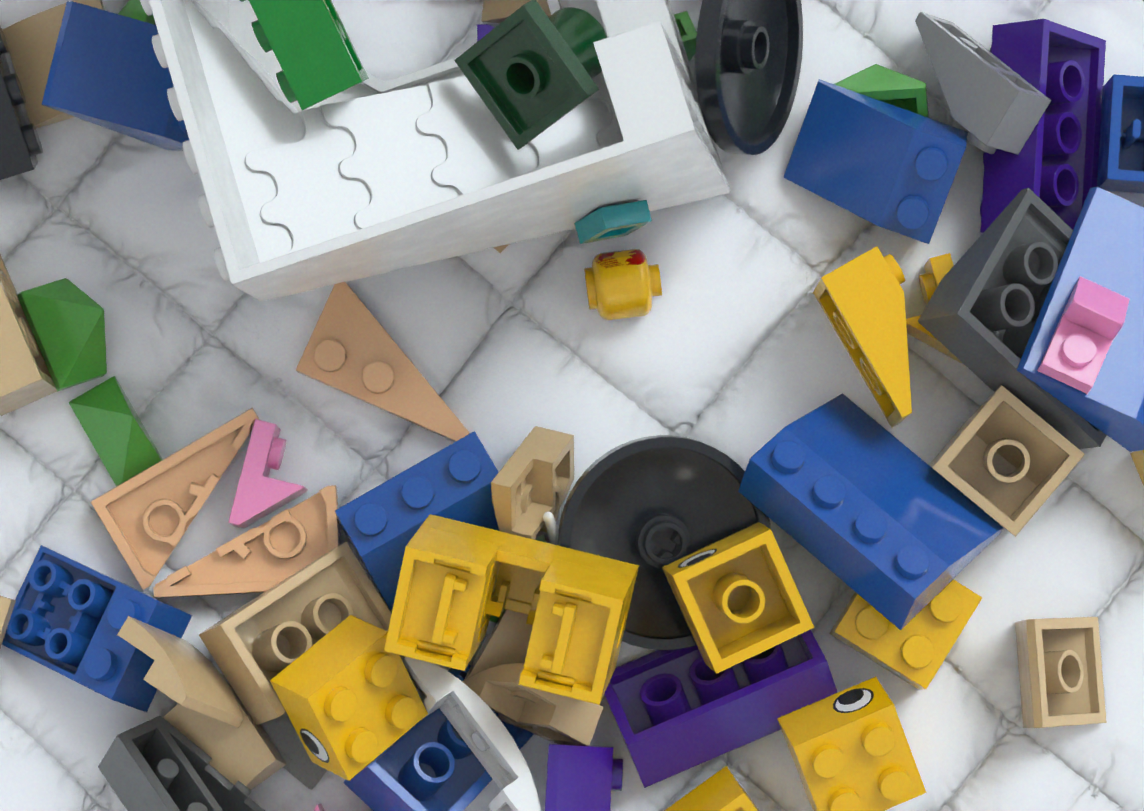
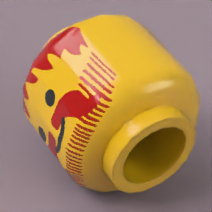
[584,249,662,320]

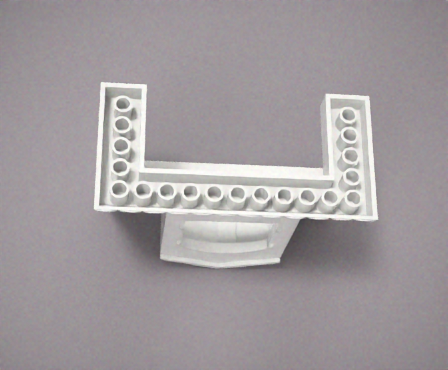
[140,0,731,301]

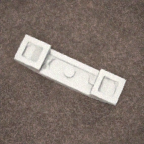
[403,657,542,811]

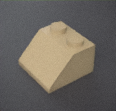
[929,385,1085,537]

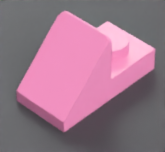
[1037,276,1129,394]
[228,419,308,528]

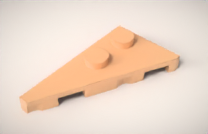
[296,282,470,442]
[91,407,259,590]
[153,485,340,598]

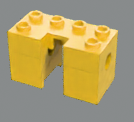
[384,514,639,705]

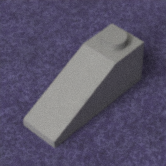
[915,12,1051,155]

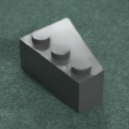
[98,716,265,811]

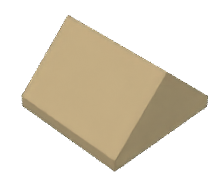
[1015,617,1107,728]

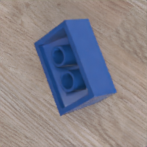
[335,431,499,611]

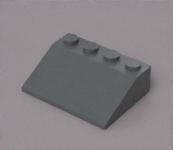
[918,188,1106,449]

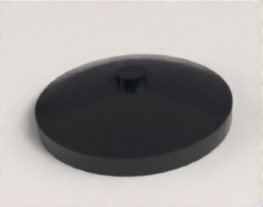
[695,0,803,155]
[558,435,771,650]

